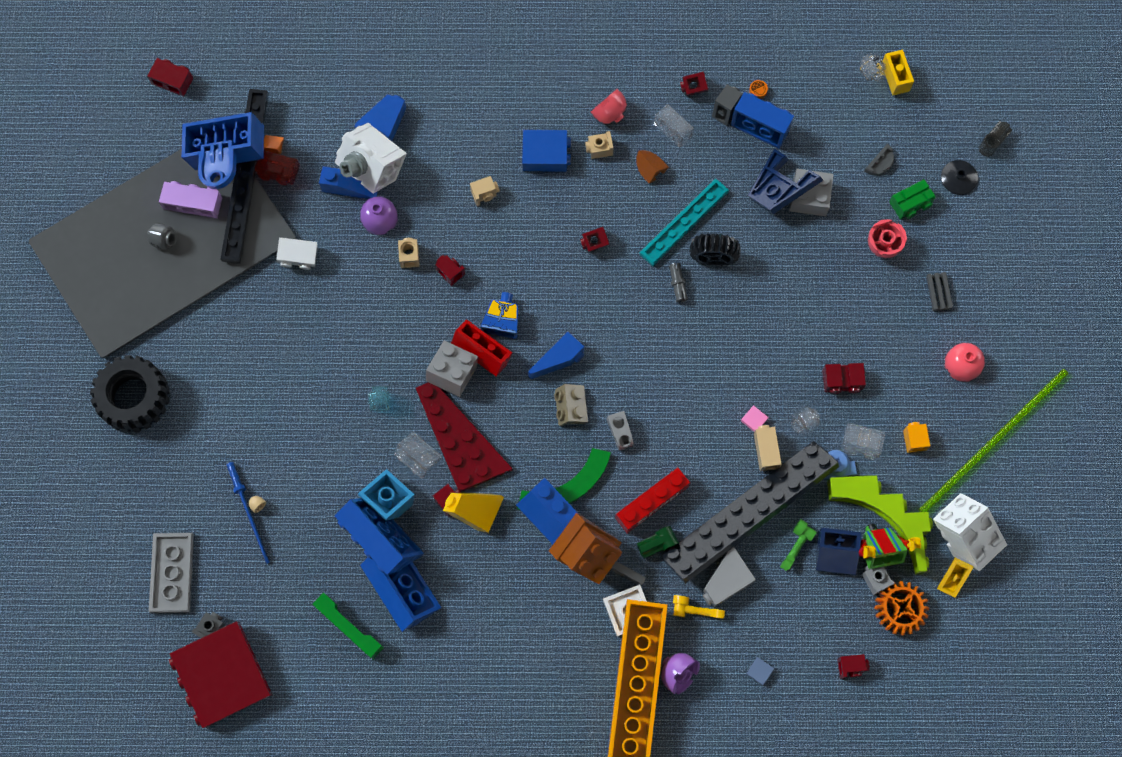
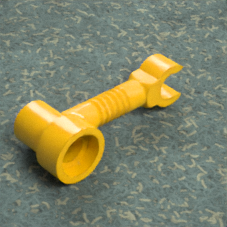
[673,595,725,619]

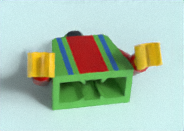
[859,524,921,569]

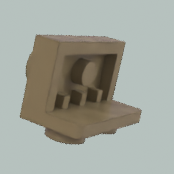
[554,384,588,426]

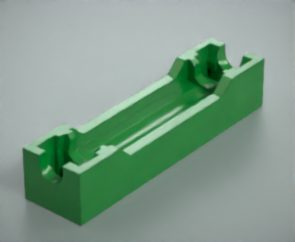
[312,592,384,660]

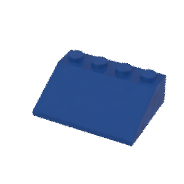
[335,498,424,575]

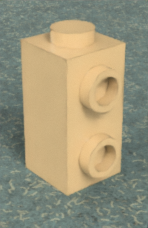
[754,425,782,471]

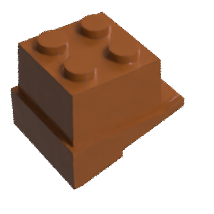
[549,513,623,584]

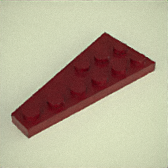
[415,382,513,492]

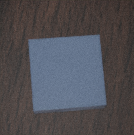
[746,657,774,686]

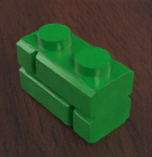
[889,179,936,219]

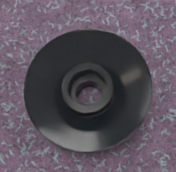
[941,160,978,195]

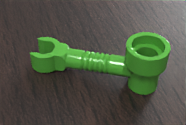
[780,519,817,571]

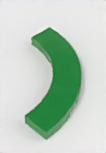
[517,448,611,511]

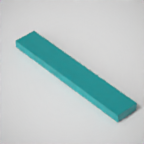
[639,178,729,267]

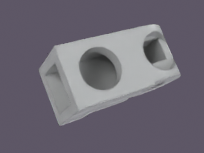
[606,411,634,450]

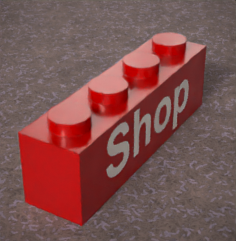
[615,468,690,534]

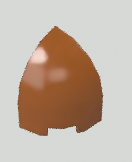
[636,150,669,184]

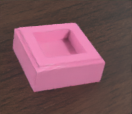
[741,405,768,432]

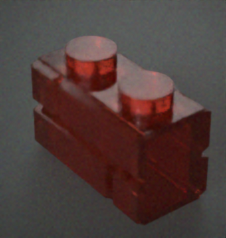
[255,150,300,185]

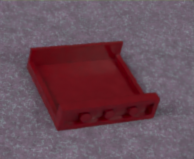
[169,621,273,728]

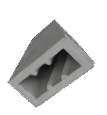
[703,547,756,608]

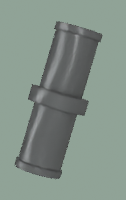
[669,263,688,303]

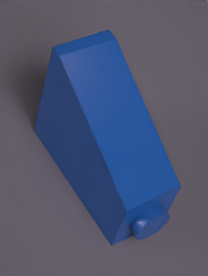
[354,94,406,141]

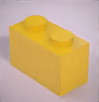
[881,50,914,96]

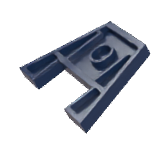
[748,149,823,214]

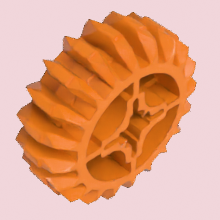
[874,581,929,636]

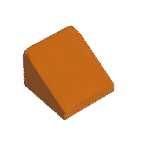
[264,135,284,155]

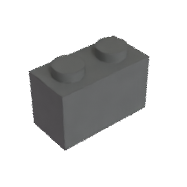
[712,84,743,126]

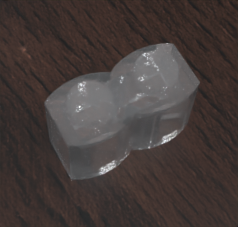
[841,423,886,459]

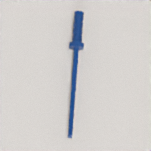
[226,462,270,564]

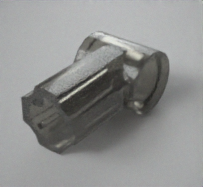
[979,121,1012,157]

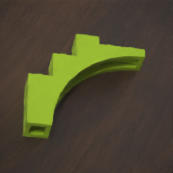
[827,476,933,575]

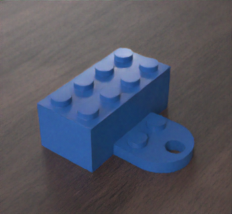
[181,112,264,189]

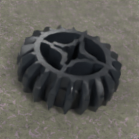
[690,233,741,266]

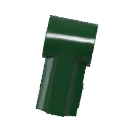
[637,526,679,559]

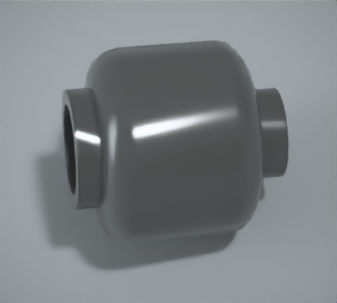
[147,223,177,250]

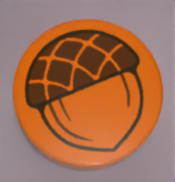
[749,80,768,99]

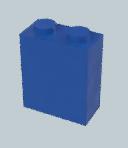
[522,130,571,172]

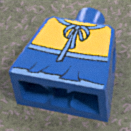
[481,292,518,339]

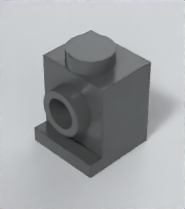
[192,612,226,638]

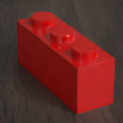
[451,319,512,376]

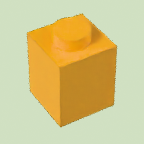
[903,422,930,453]

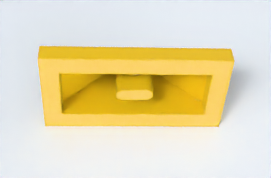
[937,558,973,598]

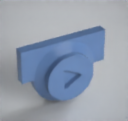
[823,450,857,480]

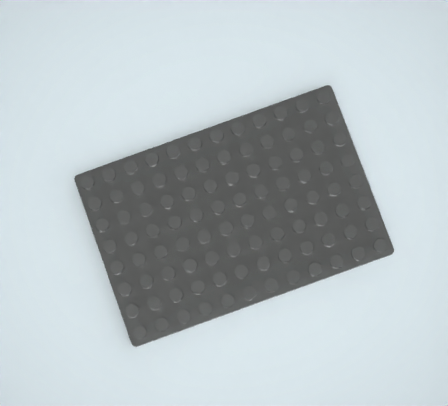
[29,149,296,358]

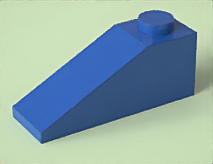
[319,166,378,199]
[528,332,584,379]

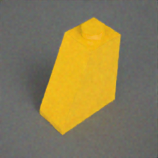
[443,493,504,533]

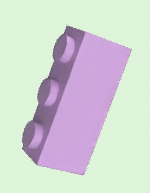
[159,181,222,218]

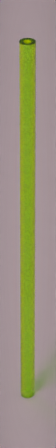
[918,369,1068,512]

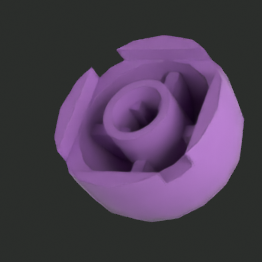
[360,197,398,235]
[661,653,700,694]

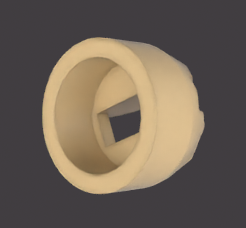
[249,496,266,513]

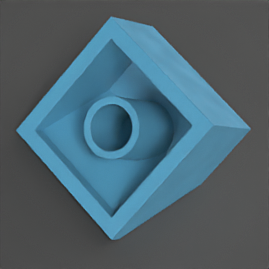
[358,469,414,521]

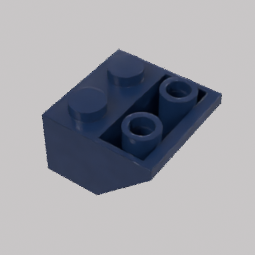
[815,528,861,575]

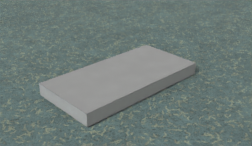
[149,533,194,613]

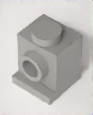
[862,566,894,595]

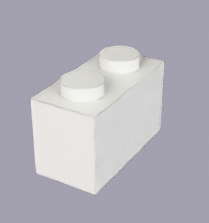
[276,237,318,270]

